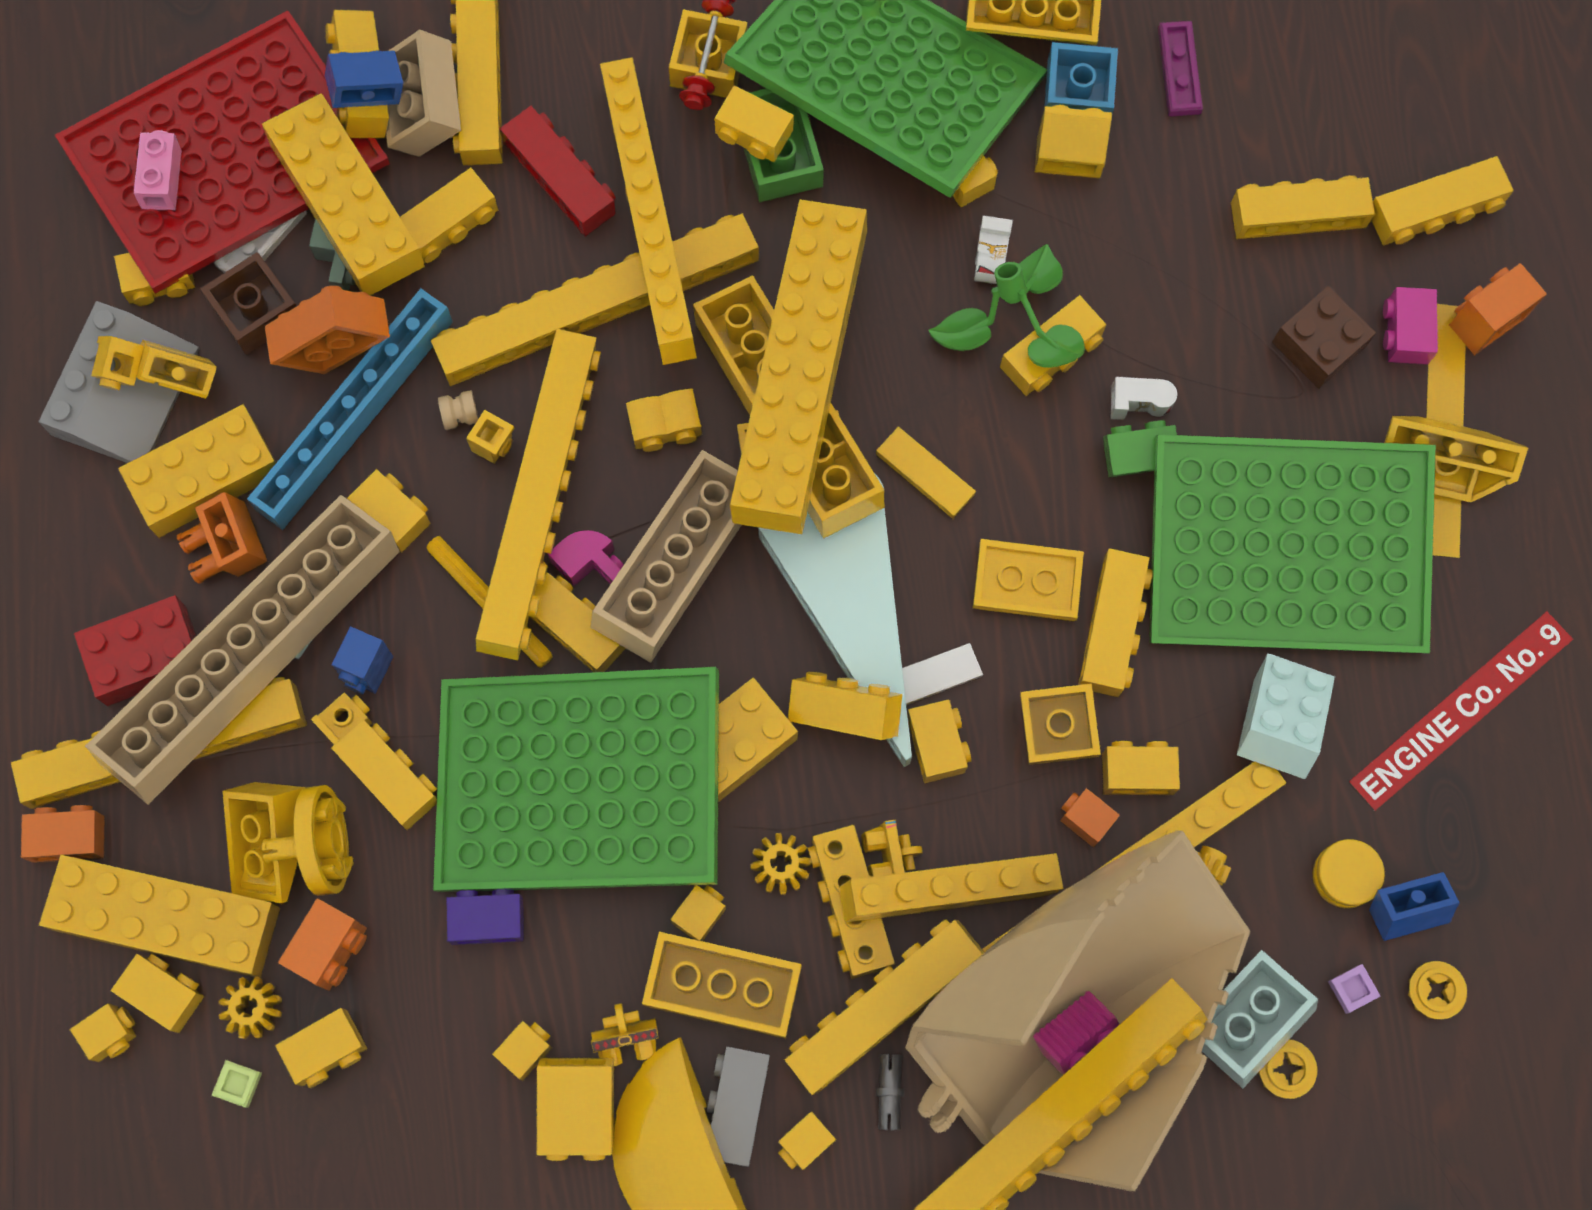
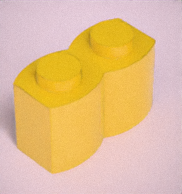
[626,389,702,452]

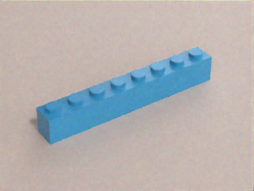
[247,288,453,530]

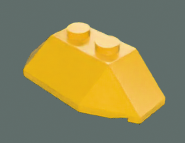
[1384,416,1528,502]

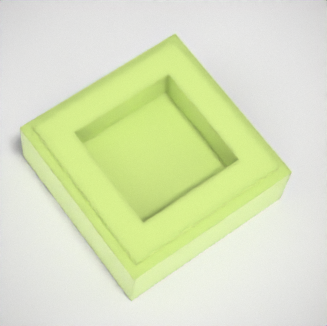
[212,1060,262,1108]

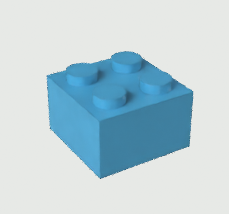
[1044,42,1118,113]

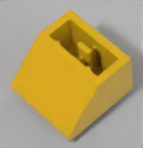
[1035,105,1112,178]

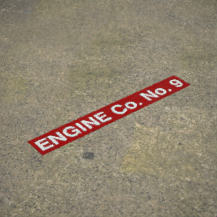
[1349,611,1573,811]

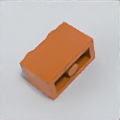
[21,805,105,863]

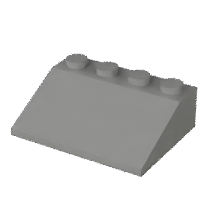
[39,301,200,463]

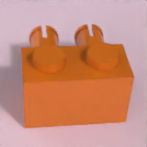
[177,492,267,584]

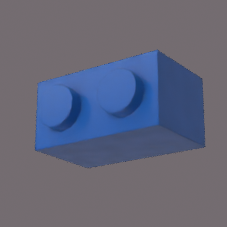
[325,50,403,108]
[331,626,394,694]
[1369,872,1460,941]

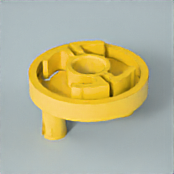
[262,785,353,896]

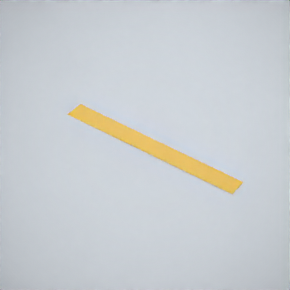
[1426,304,1466,558]

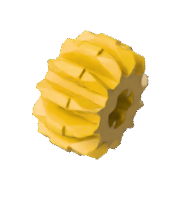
[750,833,811,895]
[219,976,282,1039]

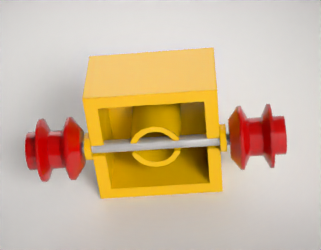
[669,0,748,110]

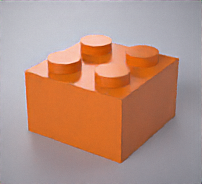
[1449,263,1547,356]
[278,898,367,991]

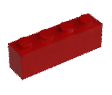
[500,106,616,237]

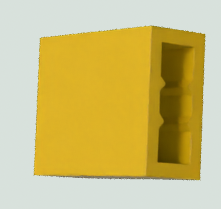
[537,1058,614,1161]

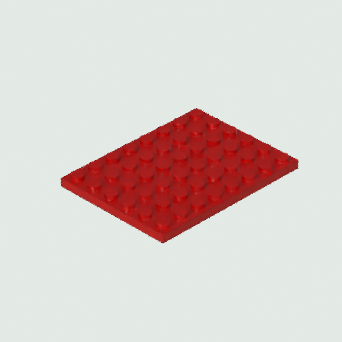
[55,10,390,294]

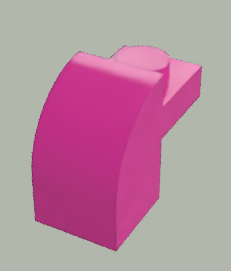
[547,530,624,587]

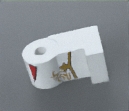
[974,216,1013,284]
[1111,377,1178,420]

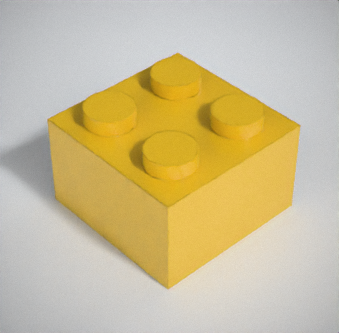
[1020,683,1101,765]

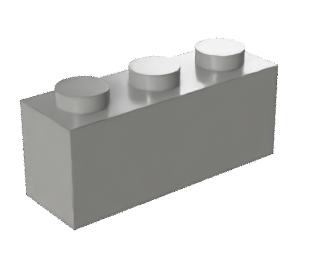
[707,1047,770,1167]

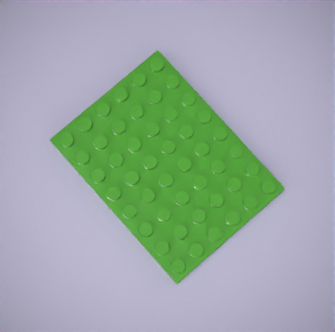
[724,0,1047,198]
[1149,435,1436,653]
[433,667,719,892]

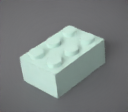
[1237,653,1335,779]
[1202,950,1318,1088]

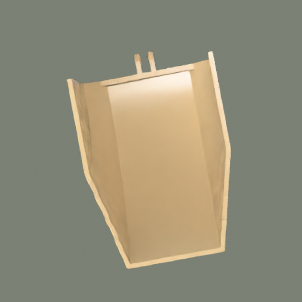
[905,830,1250,1192]

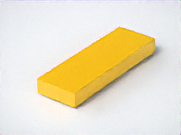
[876,426,976,519]

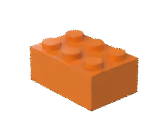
[265,286,390,374]

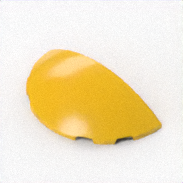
[612,1038,746,1210]

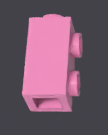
[134,130,182,210]

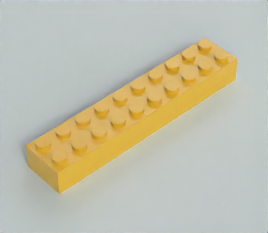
[730,200,867,534]

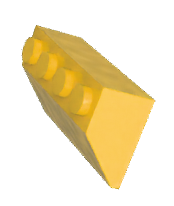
[966,0,1101,45]

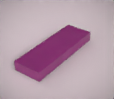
[1158,21,1203,116]

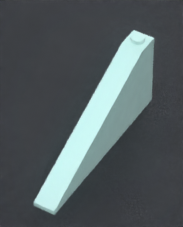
[758,473,912,767]

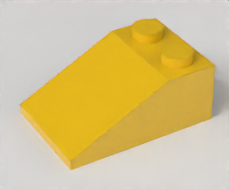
[223,782,305,903]

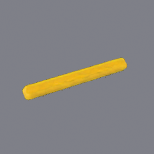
[426,536,553,668]

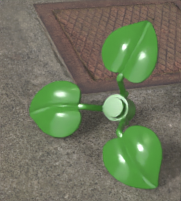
[929,244,1085,368]

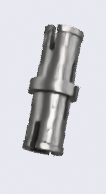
[876,1054,904,1130]

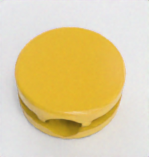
[1313,839,1385,908]

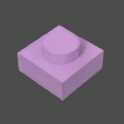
[1328,964,1380,1014]

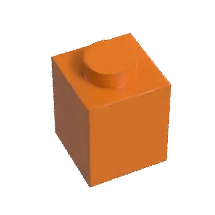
[1060,788,1120,848]

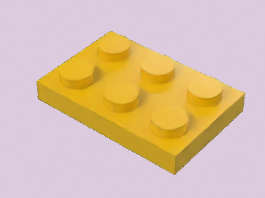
[972,539,1084,621]

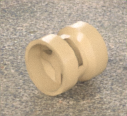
[438,390,479,430]

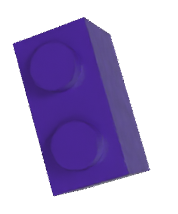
[447,889,524,945]

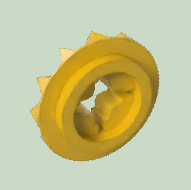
[1408,961,1467,1020]
[1258,1040,1317,1099]

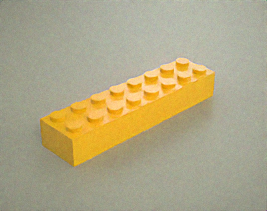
[693,275,885,539]

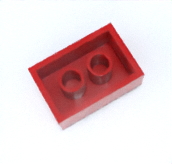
[74,595,196,706]

